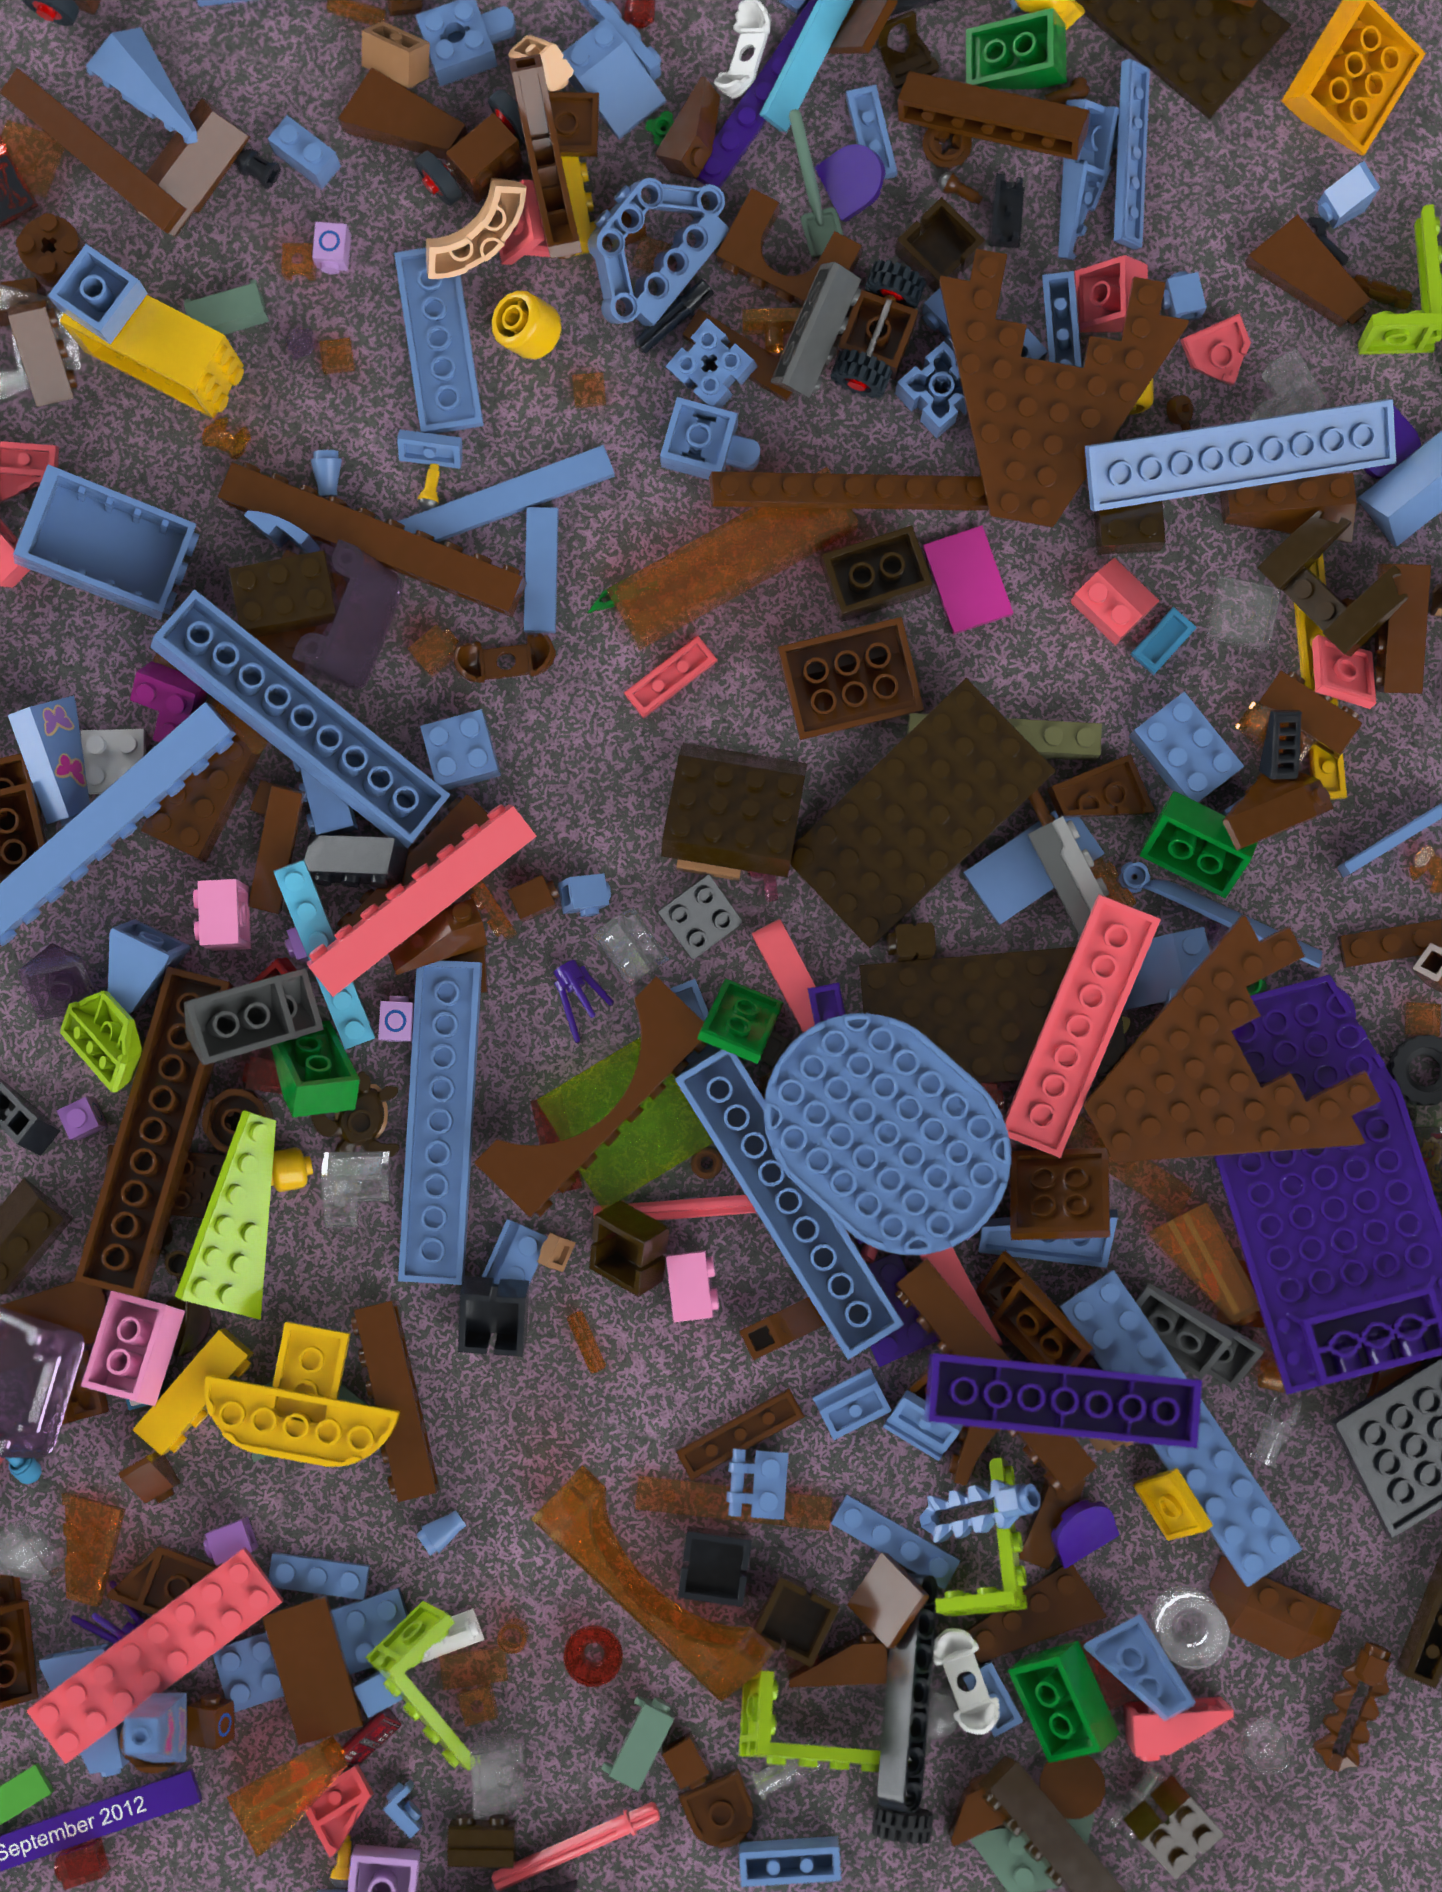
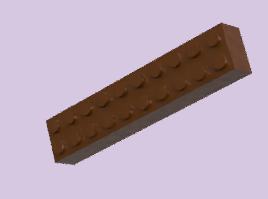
[141,549,348,863]
[74,966,235,1299]

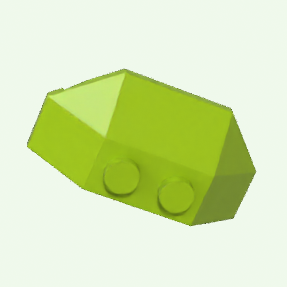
[60,991,142,1092]

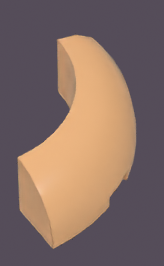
[426,178,527,279]

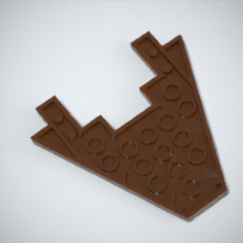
[939,249,1189,528]
[1083,914,1381,1163]

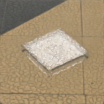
[1205,576,1281,652]

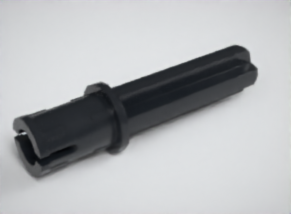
[634,278,714,354]

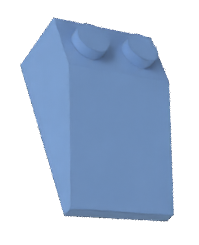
[562,18,666,140]
[1123,927,1210,1011]

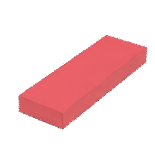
[624,636,718,719]

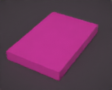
[922,525,1013,635]

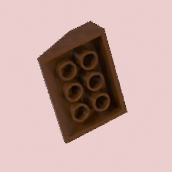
[776,617,924,740]

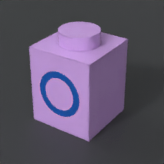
[312,222,351,274]
[378,996,414,1042]

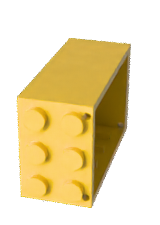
[59,295,244,419]

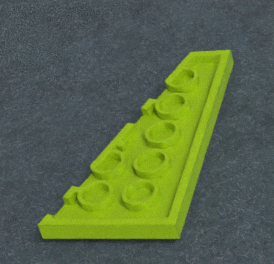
[175,1110,276,1320]

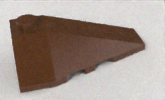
[1223,771,1334,850]

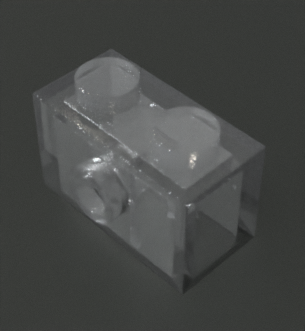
[593,907,670,988]

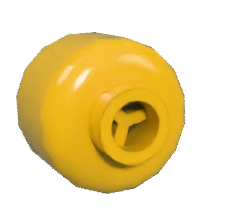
[271,1147,313,1192]

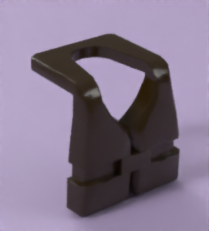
[878,11,940,89]

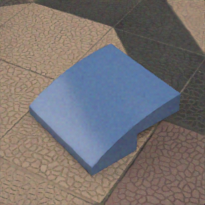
[244,510,321,553]

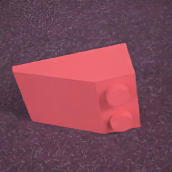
[1123,1697,1234,1761]

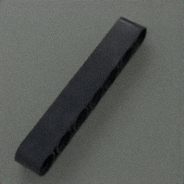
[877,1573,938,1813]

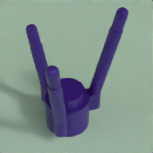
[553,960,614,1043]
[70,1581,145,1644]

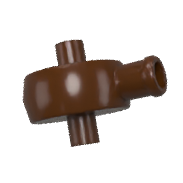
[1166,395,1193,431]

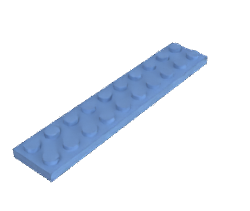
[1085,399,1396,511]
[398,961,482,1285]
[1058,1270,1302,1587]

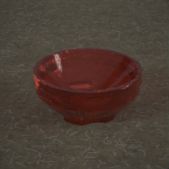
[563,1625,623,1687]

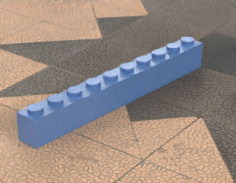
[0,702,237,946]

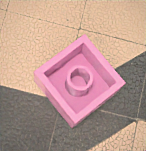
[193,879,251,951]
[666,1250,719,1322]

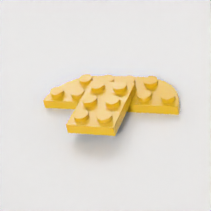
[204,1321,400,1467]

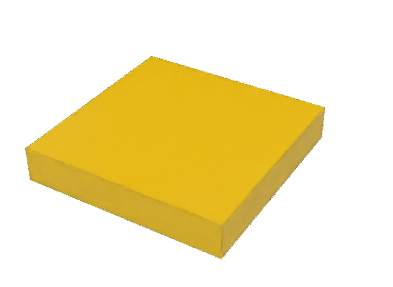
[1133,1468,1213,1541]

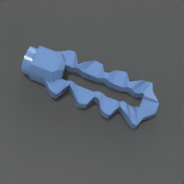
[920,1480,1040,1543]

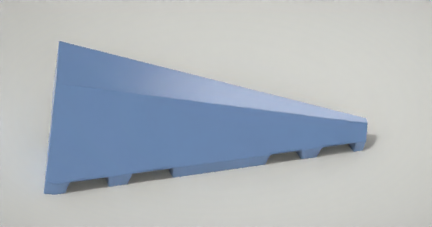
[86,27,198,144]
[1058,99,1119,260]

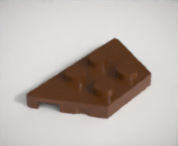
[107,1544,218,1615]

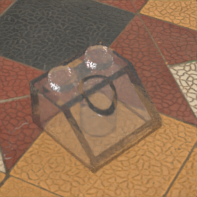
[0,1514,68,1581]
[470,1733,525,1819]

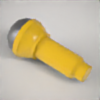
[417,464,440,511]
[330,1834,352,1888]

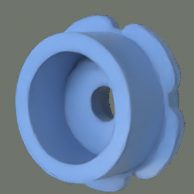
[1119,862,1150,893]

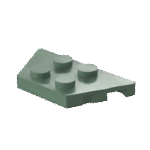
[970,1813,1095,1892]

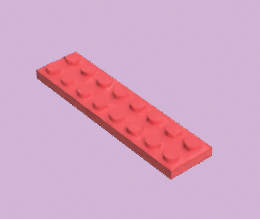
[1004,894,1161,1158]
[26,1547,284,1764]

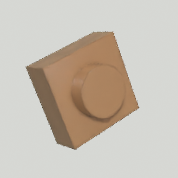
[537,1232,576,1272]

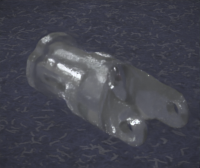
[1249,1391,1302,1469]
[749,1740,826,1801]
[1107,1763,1168,1841]

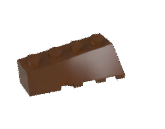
[1220,473,1357,544]

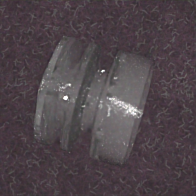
[1150,1586,1230,1669]

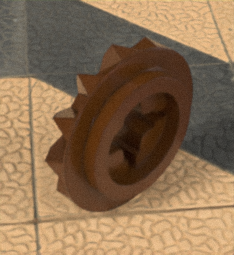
[922,128,972,170]

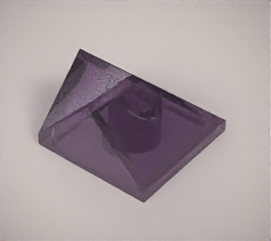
[18,943,97,1021]

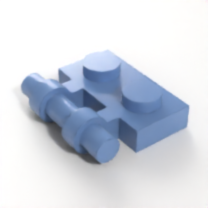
[726,1449,788,1520]

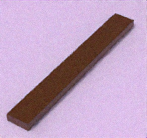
[0,68,187,234]

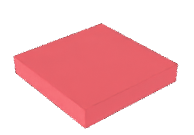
[1312,635,1376,709]

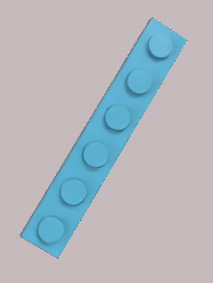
[273,859,375,1050]

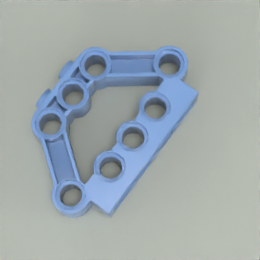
[588,178,730,327]

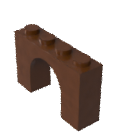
[716,188,862,307]

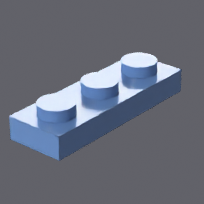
[846,85,897,179]
[269,1552,370,1600]

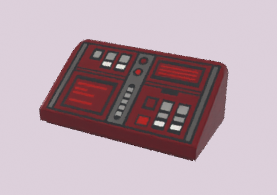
[334,1708,402,1768]

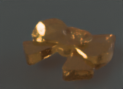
[202,417,251,460]
[1409,845,1442,893]

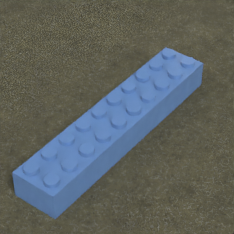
[150,589,451,848]
[675,1050,904,1360]

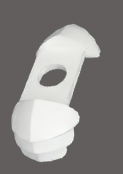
[714,0,771,99]
[933,1628,999,1734]

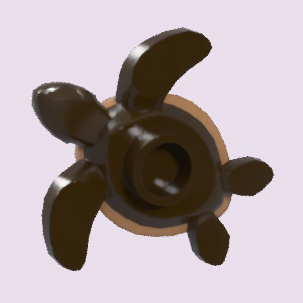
[310,1071,400,1166]

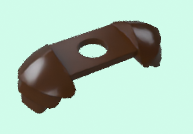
[454,633,556,683]

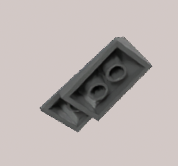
[184,968,324,1065]
[1134,1283,1266,1389]

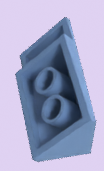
[1356,430,1442,547]

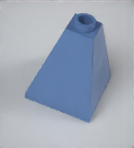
[108,919,191,1015]

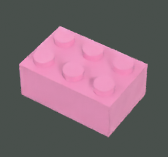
[81,1291,185,1406]

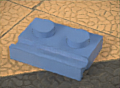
[482,1219,548,1285]
[812,1368,892,1440]
[883,1390,963,1461]

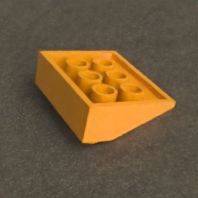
[1281,0,1426,156]

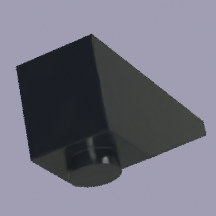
[0,1078,61,1156]

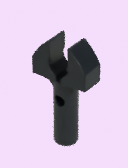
[1306,217,1349,266]

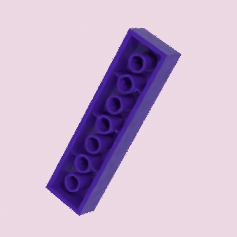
[924,1353,1202,1449]

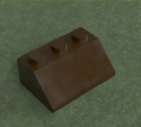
[0,1178,73,1295]

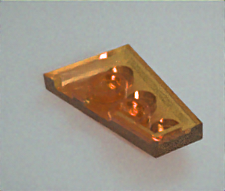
[62,1492,126,1607]

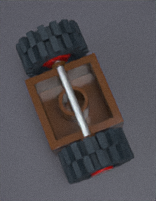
[830,260,926,399]

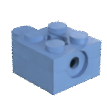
[415,0,516,86]
[660,397,760,480]

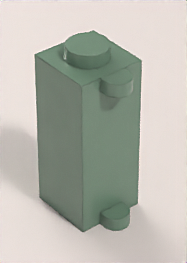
[184,279,270,335]
[601,1696,675,1791]

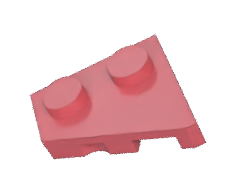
[0,441,59,502]
[299,1764,374,1858]

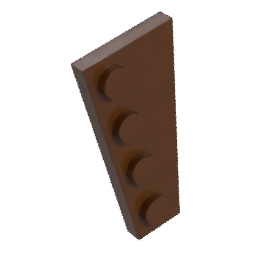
[965,1564,1107,1662]

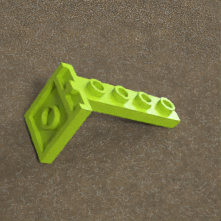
[1358,204,1442,355]
[935,1457,1028,1617]
[365,1601,476,1771]
[739,1670,881,1772]

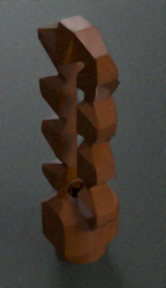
[1312,1641,1392,1772]

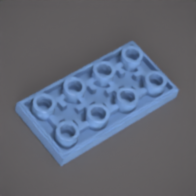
[963,810,1105,925]

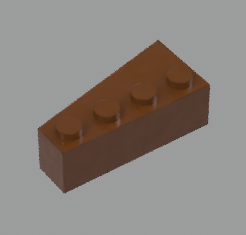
[1374,564,1431,694]

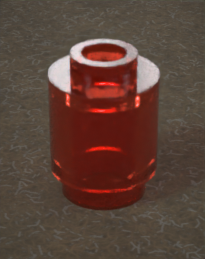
[624,0,656,29]

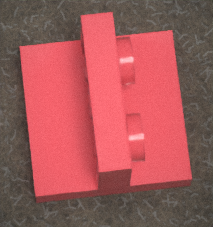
[499,179,550,265]

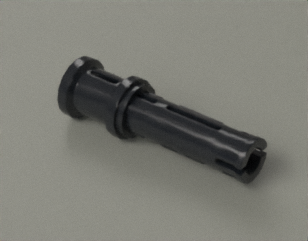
[233,148,281,189]

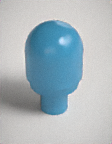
[5,1448,42,1484]

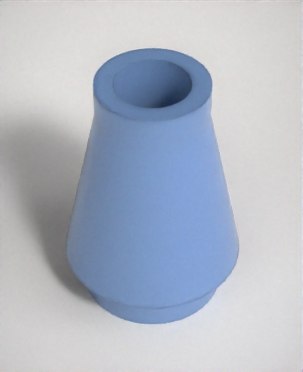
[311,450,342,497]
[416,1510,466,1556]

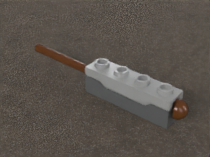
[1027,789,1110,937]

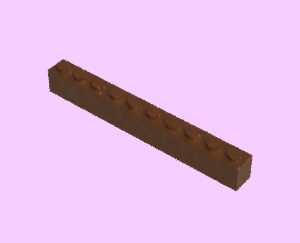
[217,462,526,618]

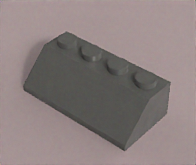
[770,262,861,398]

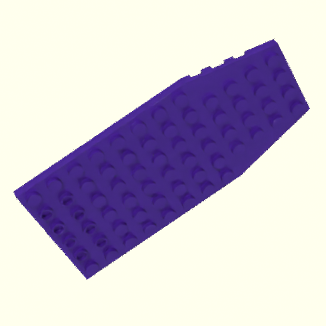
[1214,974,1442,1395]

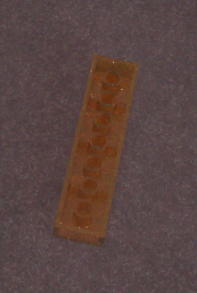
[606,467,858,651]

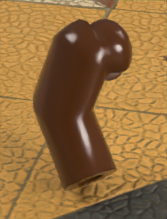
[1045,77,1090,105]

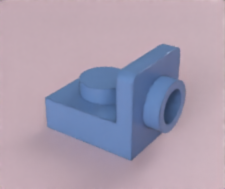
[383,1779,423,1839]

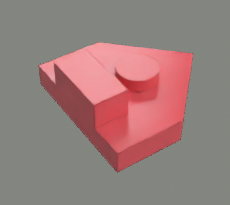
[1180,313,1251,386]

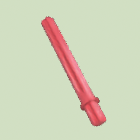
[593,1195,757,1220]
[491,1802,660,1891]

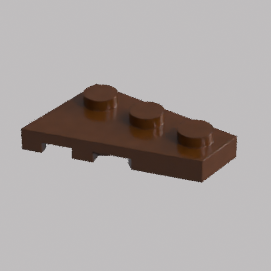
[1047,754,1155,818]

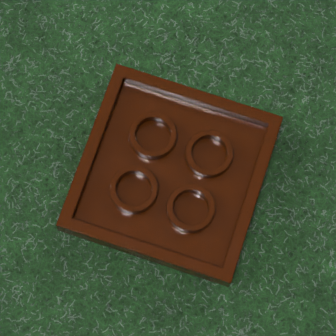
[1010,1148,1111,1240]

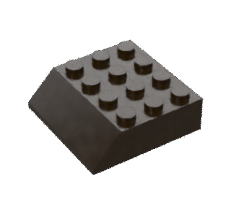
[661,743,807,878]

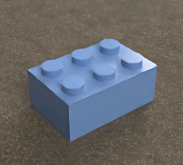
[1129,691,1244,802]

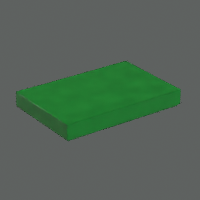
[697,979,784,1064]

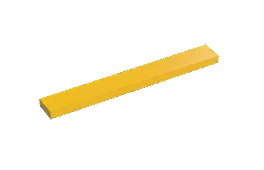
[1294,554,1347,800]

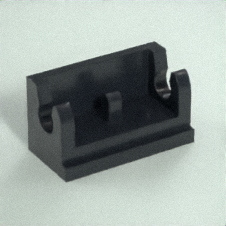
[989,174,1025,249]

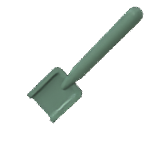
[789,109,844,258]

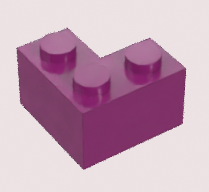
[130,661,207,742]

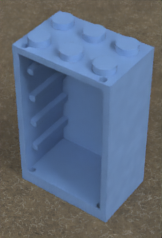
[13,464,200,620]

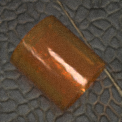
[1258,1359,1292,1395]
[497,1618,529,1654]

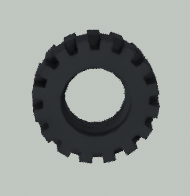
[872,1803,933,1844]

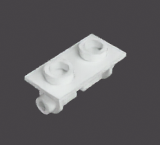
[422,1609,484,1663]

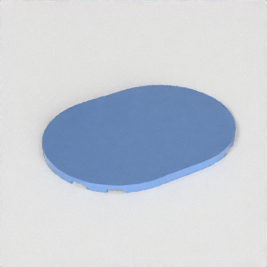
[764,1013,1011,1255]

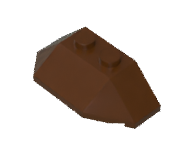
[1209,1555,1343,1660]

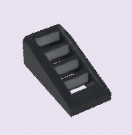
[1259,710,1302,779]

